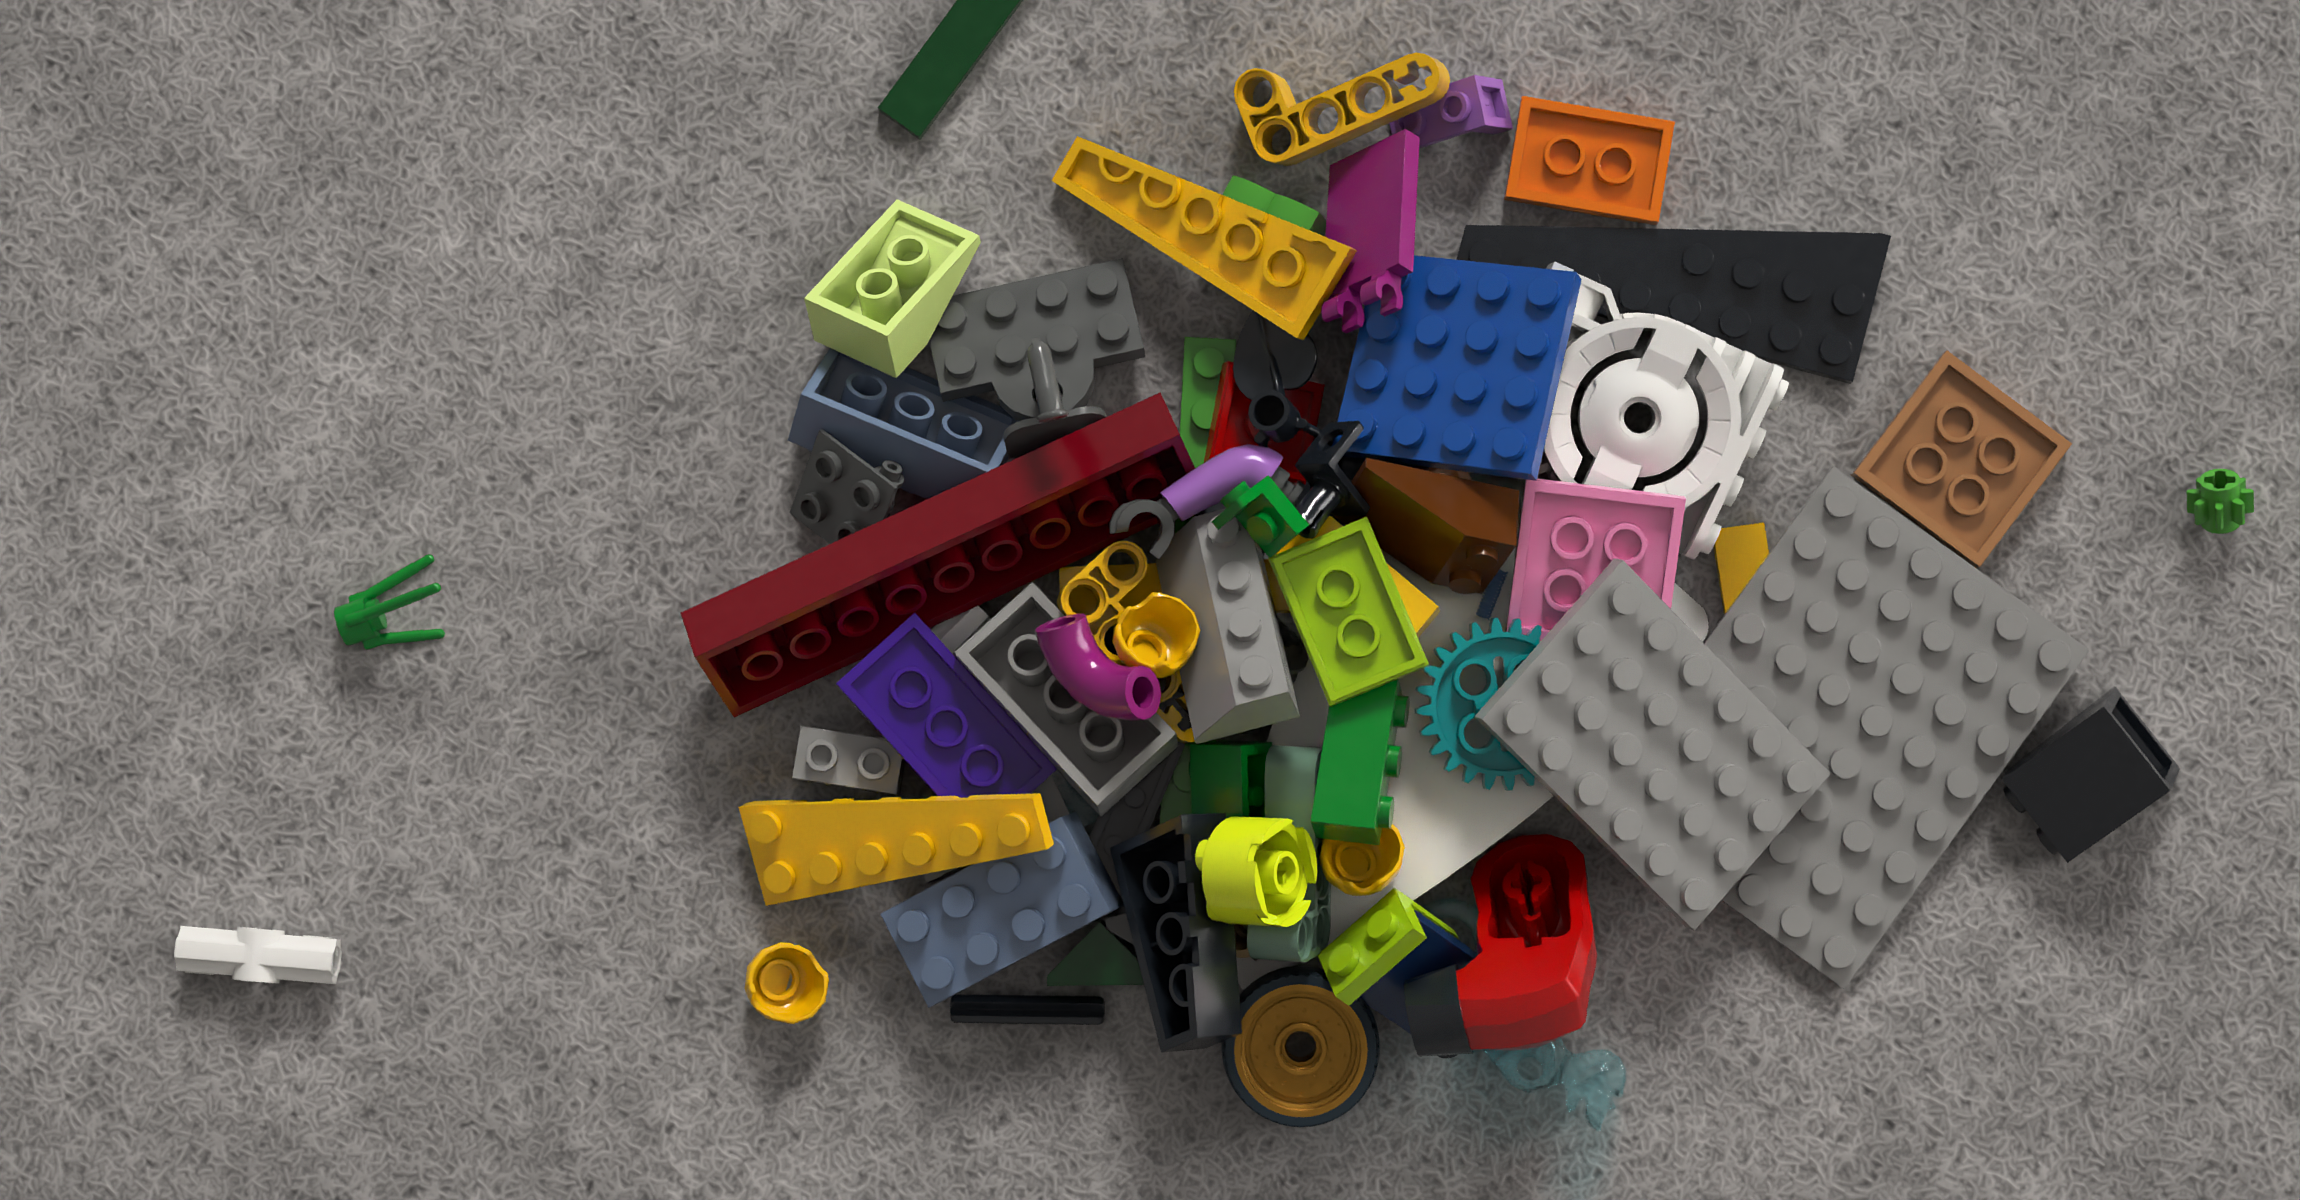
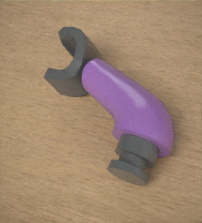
[1109,444,1305,559]

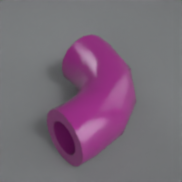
[1035,614,1161,721]

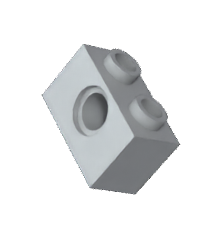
[792,726,905,796]

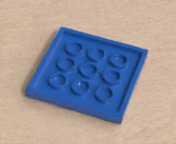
[1332,255,1582,481]

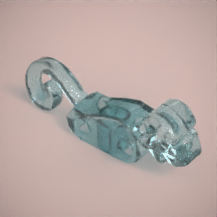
[1422,898,1626,1132]

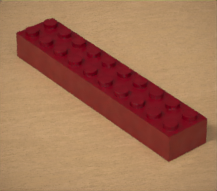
[681,392,1195,718]

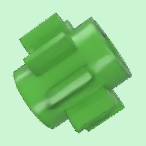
[2186,469,2254,534]

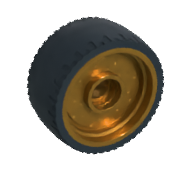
[1221,966,1380,1127]

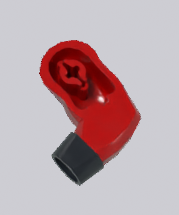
[1404,834,1597,1058]

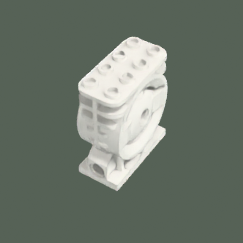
[1516,261,1789,560]

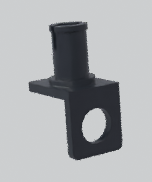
[1295,421,1370,539]

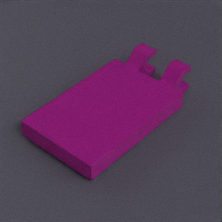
[1321,129,1420,334]

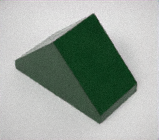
[1047,922,1144,986]

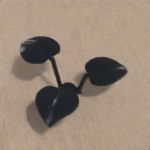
[1193,310,1429,517]

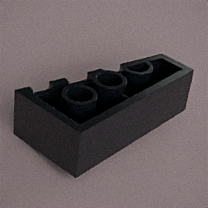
[1110,813,1242,1053]

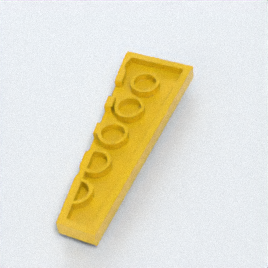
[1051,136,1357,340]
[738,793,1054,906]

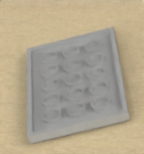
[1474,558,1831,931]

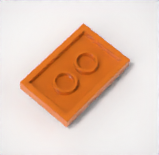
[1504,96,1675,225]

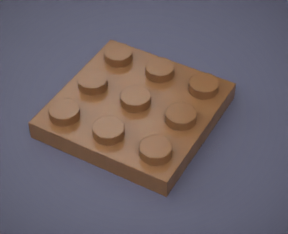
[1851,350,2072,569]

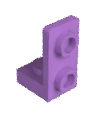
[1389,75,1513,149]

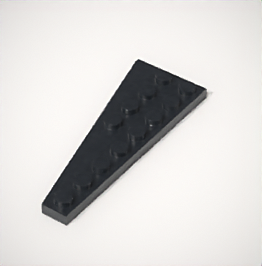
[1456,225,1891,384]

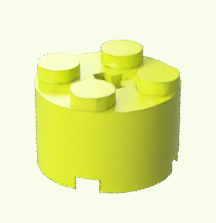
[1195,816,1318,927]

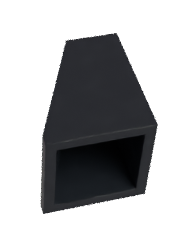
[2002,686,2180,863]

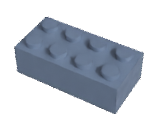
[880,812,1124,1008]

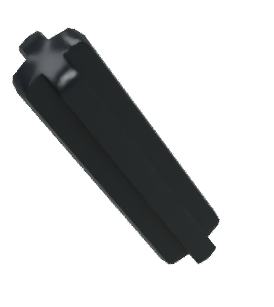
[950,994,1105,1025]

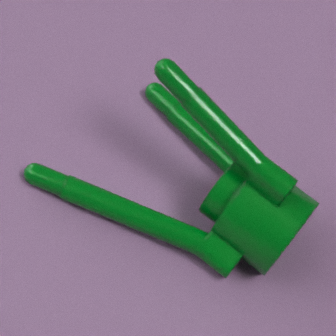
[334,554,445,650]

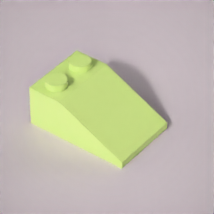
[804,200,981,378]

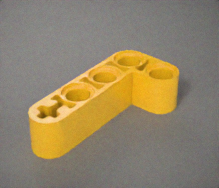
[1234,52,1450,166]
[1057,541,1195,743]

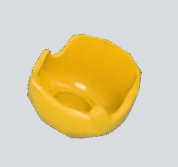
[1112,592,1201,678]
[1319,824,1405,896]
[745,942,829,1024]

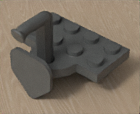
[929,258,1145,458]

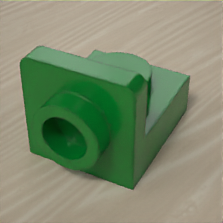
[1212,475,1309,558]

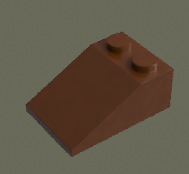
[1334,458,1519,594]

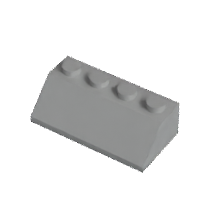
[1155,508,1300,744]

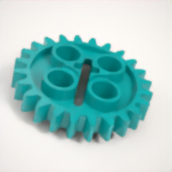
[1414,618,1542,791]

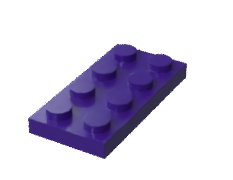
[836,613,1057,798]

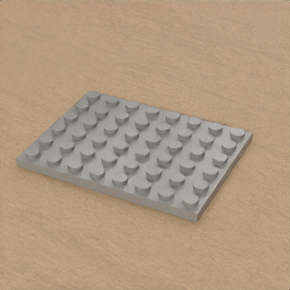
[1704,466,2090,989]

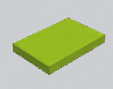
[1268,517,1429,707]

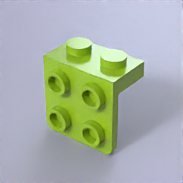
[1317,887,1459,1006]

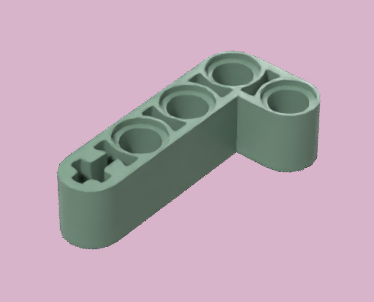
[1247,745,1331,962]

